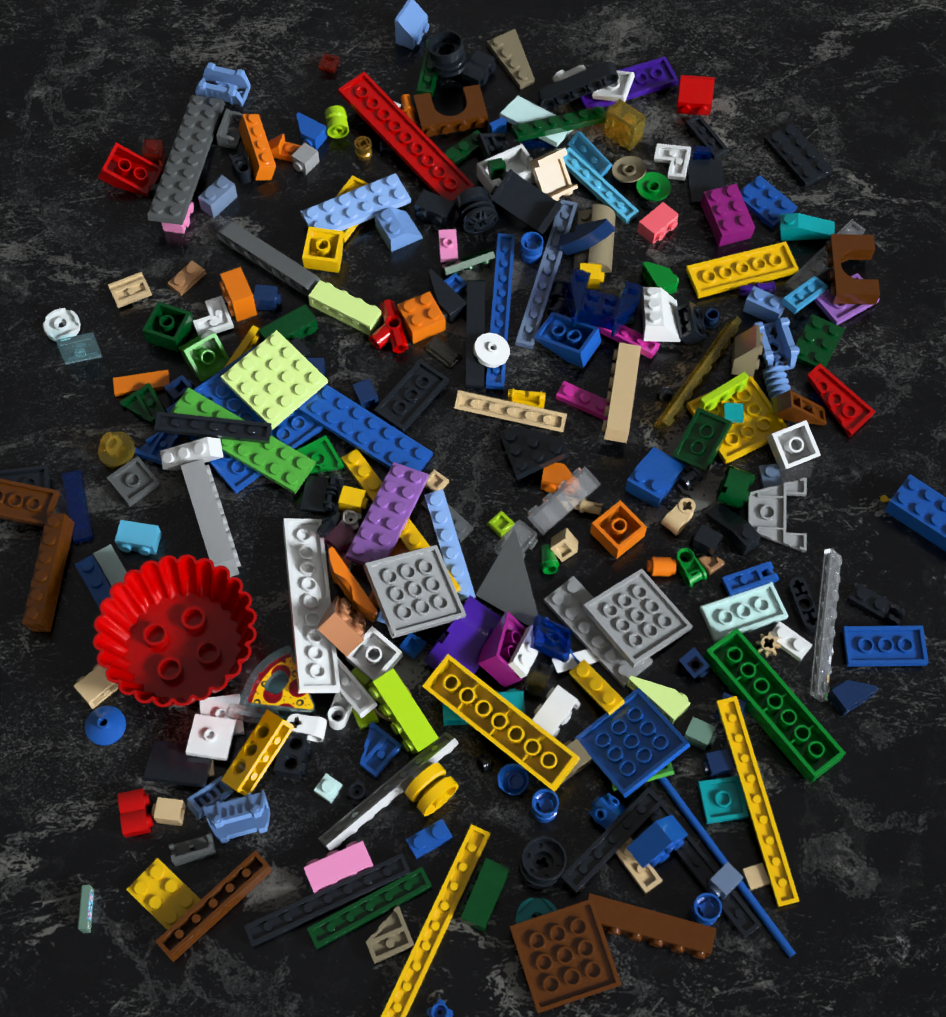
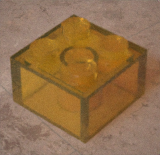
[604,99,646,151]

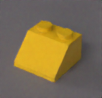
[302,227,344,273]

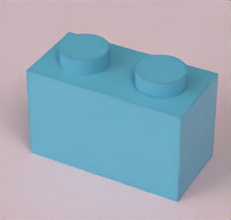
[115,520,162,555]

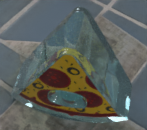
[239,645,317,719]

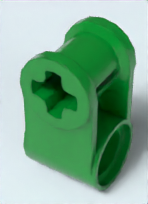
[675,548,707,588]

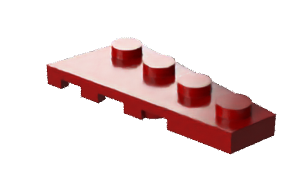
[806,363,876,438]

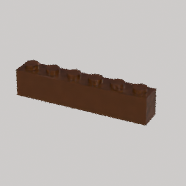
[22,513,75,632]
[155,850,272,962]
[588,893,717,959]

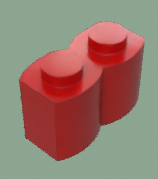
[118,788,154,838]

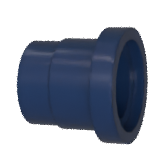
[703,308,720,331]

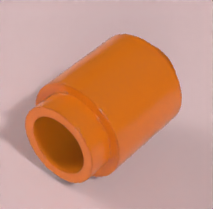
[647,557,676,577]

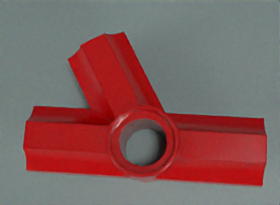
[369,299,408,353]

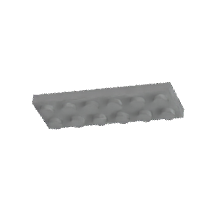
[544,576,653,688]

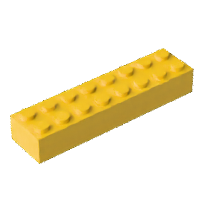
[422,654,580,792]

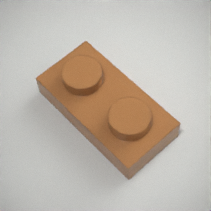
[167,261,206,296]

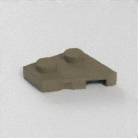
[366,906,414,964]

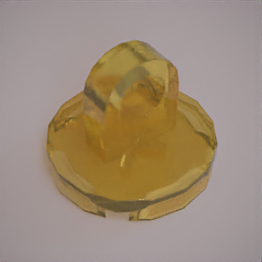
[98,431,135,468]

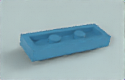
[567,131,612,177]
[781,276,828,314]

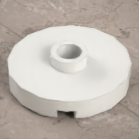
[43,308,81,342]
[473,333,510,368]

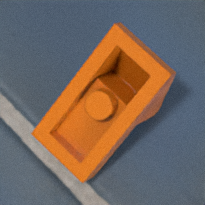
[269,134,301,162]

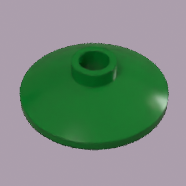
[636,172,671,201]

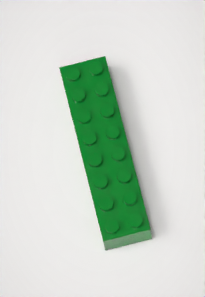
[703,628,846,784]

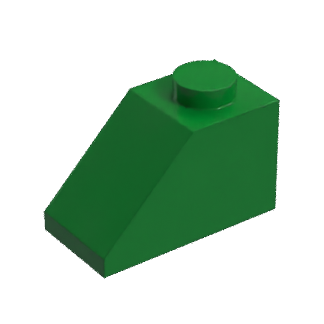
[641,261,679,295]

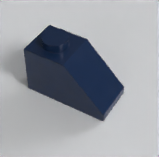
[827,680,878,716]

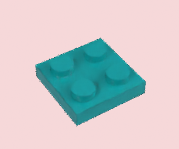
[698,776,748,824]

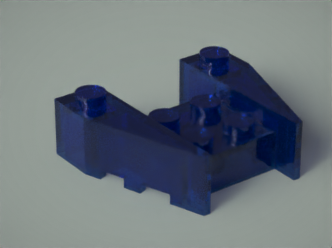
[566,269,643,337]

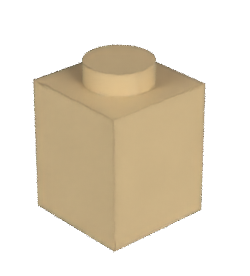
[152,797,186,826]

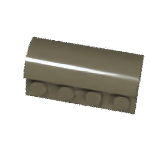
[573,204,616,273]

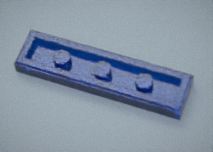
[62,470,94,543]

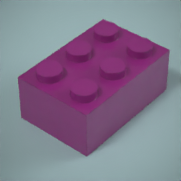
[700,184,755,247]

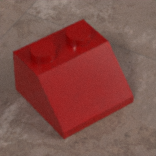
[676,75,715,116]

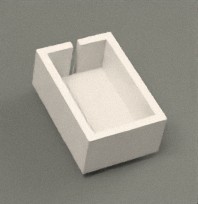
[477,144,536,197]

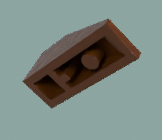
[772,390,827,426]

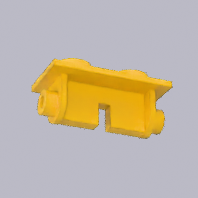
[508,388,546,408]

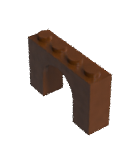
[413,84,488,137]
[825,234,880,305]

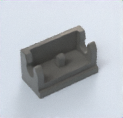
[216,109,242,149]
[169,832,217,866]

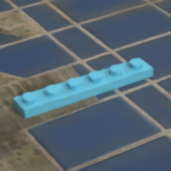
[563,147,639,224]

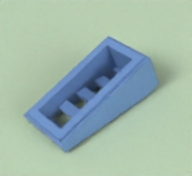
[187,776,234,820]

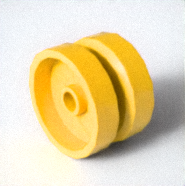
[405,762,459,816]

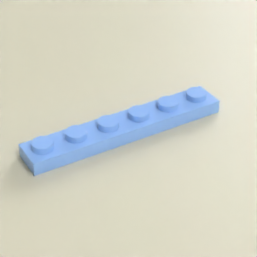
[425,489,476,602]

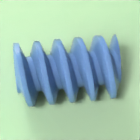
[762,365,791,405]

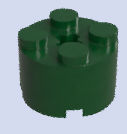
[716,465,755,509]

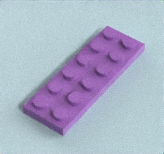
[345,462,429,565]

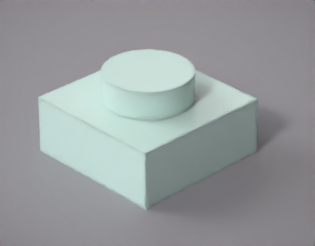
[314,774,343,803]

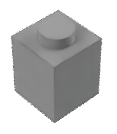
[292,143,319,175]

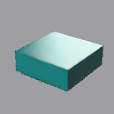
[723,403,743,423]

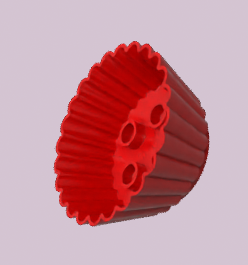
[93,554,257,707]

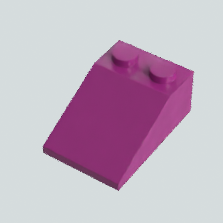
[478,611,526,687]

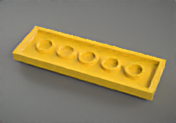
[686,242,799,298]

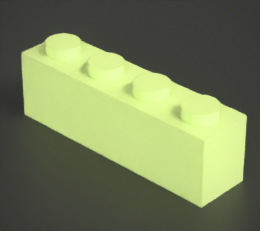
[308,280,382,336]

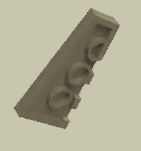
[487,29,535,90]

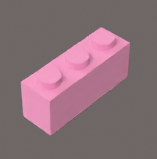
[303,841,373,893]

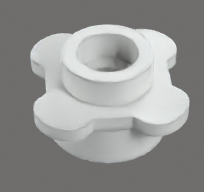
[340,510,362,530]

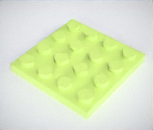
[221,330,328,430]

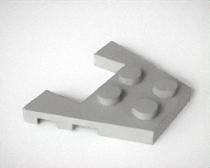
[747,478,807,552]

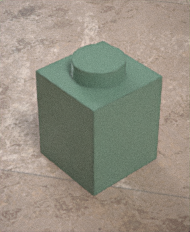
[684,717,717,751]

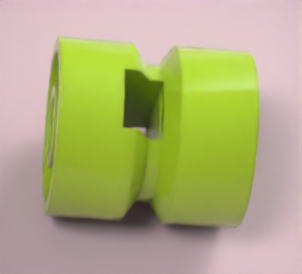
[325,105,349,139]

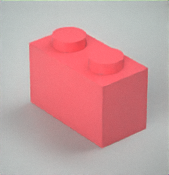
[638,202,679,244]

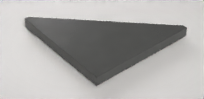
[476,530,543,633]

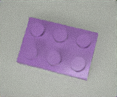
[814,273,880,325]

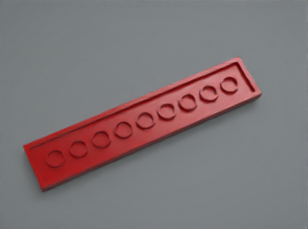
[338,72,475,202]

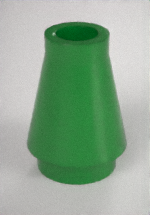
[540,544,559,574]

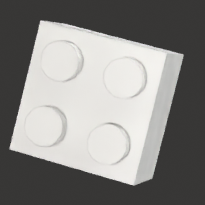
[766,420,821,471]
[345,626,403,682]

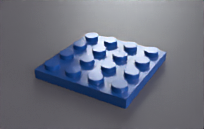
[575,688,690,798]

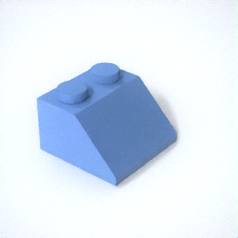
[395,0,429,50]
[375,207,422,252]

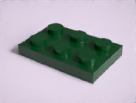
[796,314,845,369]
[672,407,732,473]

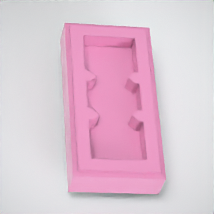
[438,229,458,263]

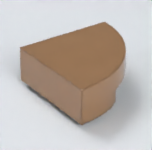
[697,556,725,576]

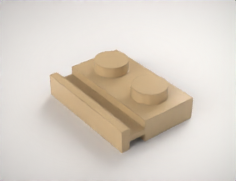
[108,272,152,308]

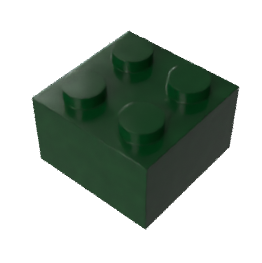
[142,301,194,353]

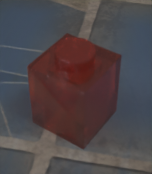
[142,139,165,167]

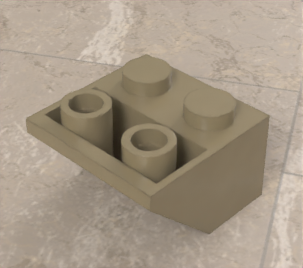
[731,325,763,377]

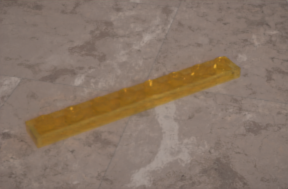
[654,316,742,430]

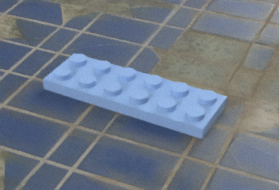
[301,173,411,231]

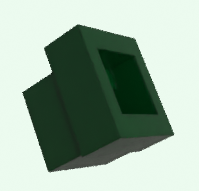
[488,158,506,180]

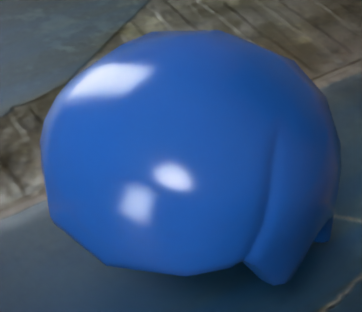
[497,763,530,796]

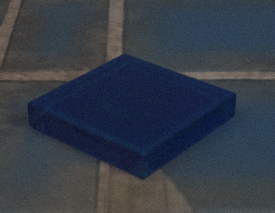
[530,615,572,663]

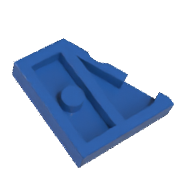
[360,722,403,778]

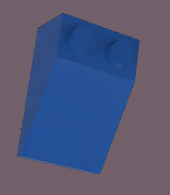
[534,311,602,368]
[625,447,686,509]

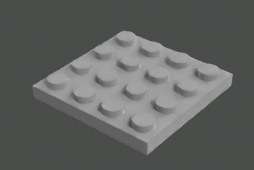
[363,545,466,638]
[582,569,693,668]

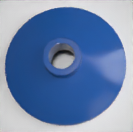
[85,706,126,746]

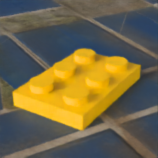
[126,858,201,930]

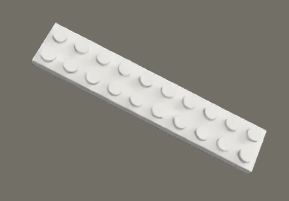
[283,518,340,693]

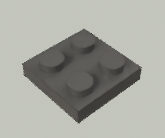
[107,456,161,507]

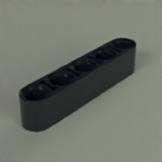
[537,61,619,110]

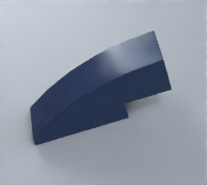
[558,219,615,256]

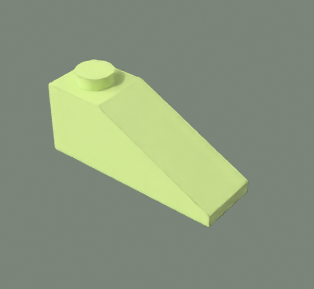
[627,676,690,725]

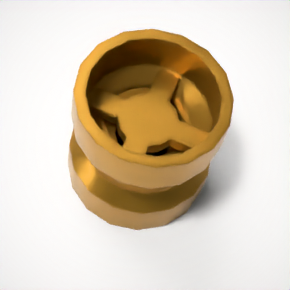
[354,136,372,161]

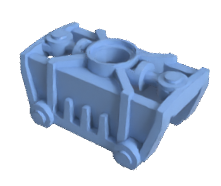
[195,62,251,106]
[753,317,800,370]
[203,790,270,844]

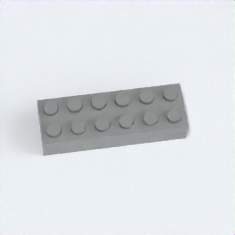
[180,459,241,577]

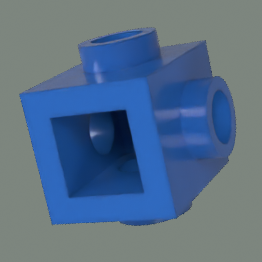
[589,793,626,830]

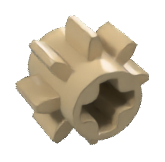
[756,632,781,658]

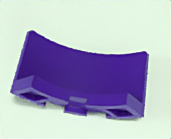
[423,595,501,674]

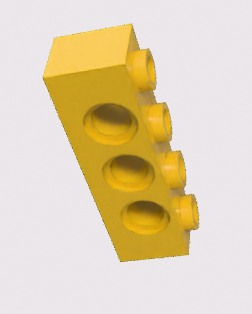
[221,709,294,796]

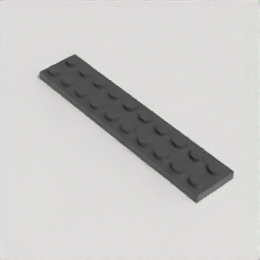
[147,95,225,225]

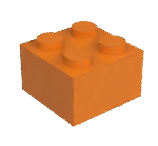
[219,267,257,322]
[397,291,446,344]
[590,500,647,559]

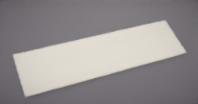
[552,649,599,673]

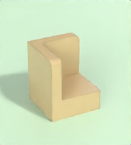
[550,528,578,562]

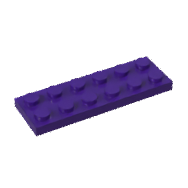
[579,56,679,110]

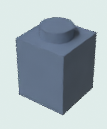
[707,862,744,900]

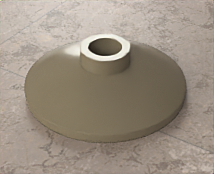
[612,156,646,183]

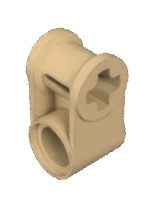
[661,498,696,535]

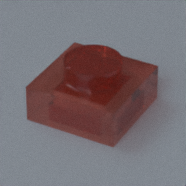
[318,53,340,73]

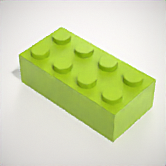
[368,668,439,754]

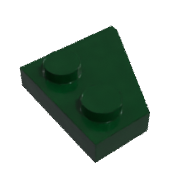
[120,383,166,424]

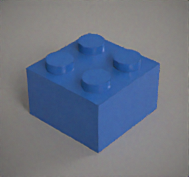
[627,815,688,868]

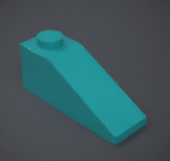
[780,213,835,241]

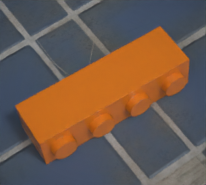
[238,114,276,180]

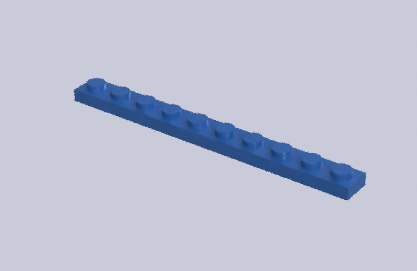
[486,233,515,390]

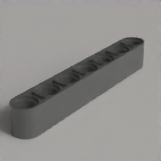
[217,221,320,297]

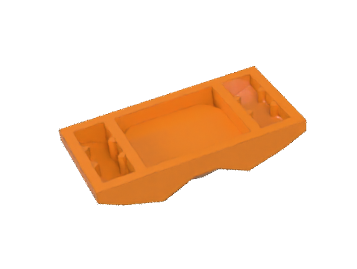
[328,546,378,622]

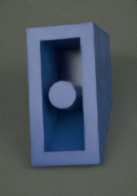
[296,112,328,150]

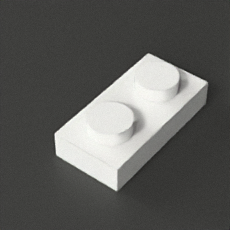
[771,621,812,662]

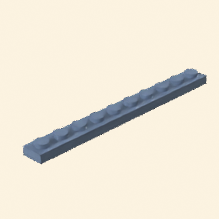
[515,199,578,350]

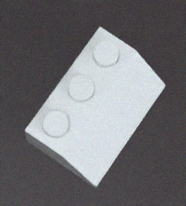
[641,287,680,342]

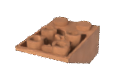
[318,595,366,657]

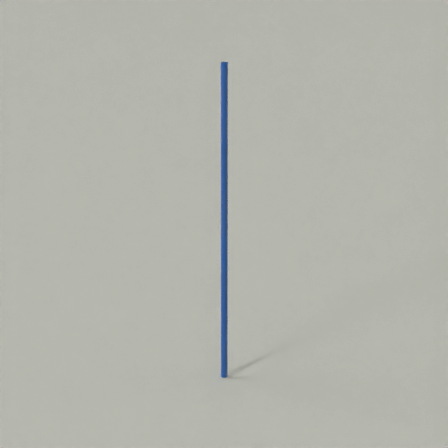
[541,617,796,958]

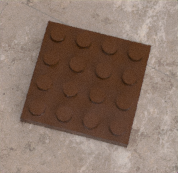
[510,898,622,1013]

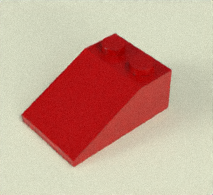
[98,143,163,197]

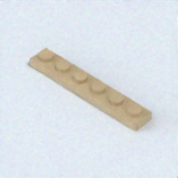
[454,390,567,432]

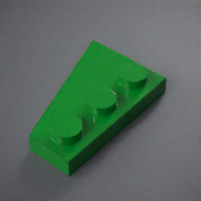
[297,435,344,474]

